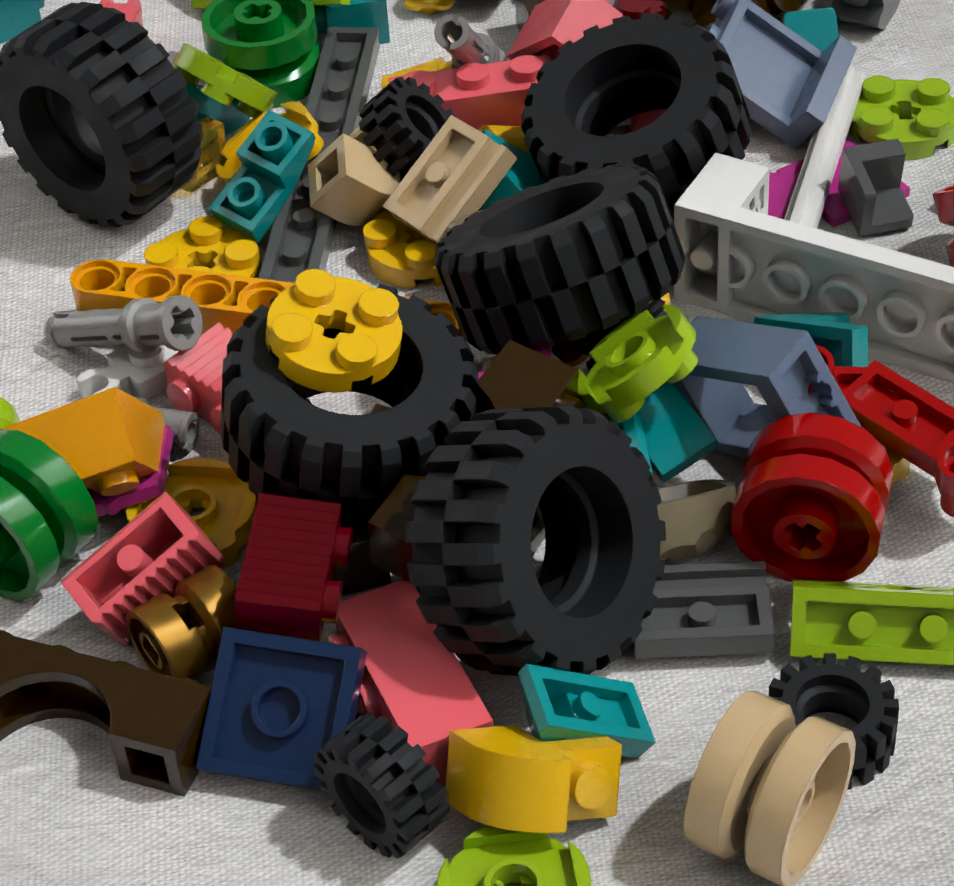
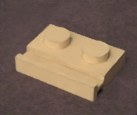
[382,115,517,244]

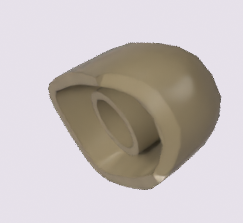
[657,479,738,565]

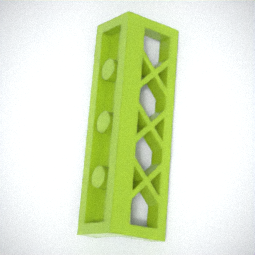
[790,579,954,665]

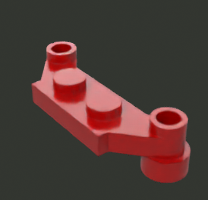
[808,344,954,517]

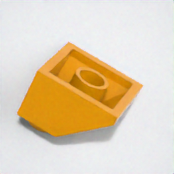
[0,387,165,496]

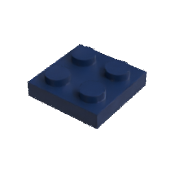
[196,627,367,791]

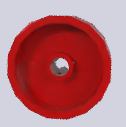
[731,412,894,582]

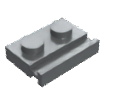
[634,561,775,659]

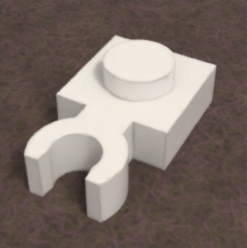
[76,345,179,400]

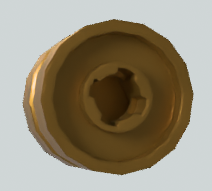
[126,565,237,679]

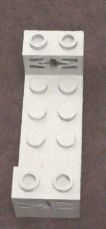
[674,153,954,383]

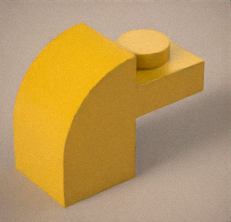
[445,725,622,833]

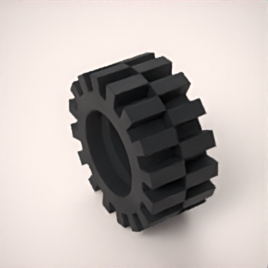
[359,77,456,181]
[769,653,899,790]
[313,713,450,859]

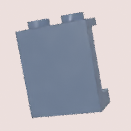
[705,0,857,149]

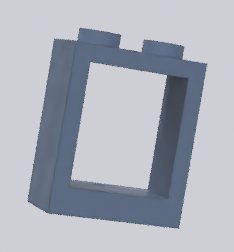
[673,316,861,458]

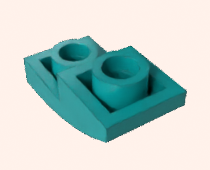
[209,110,316,243]
[636,382,717,484]

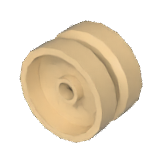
[684,691,856,886]

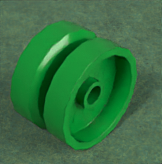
[201,0,320,108]
[0,429,99,601]

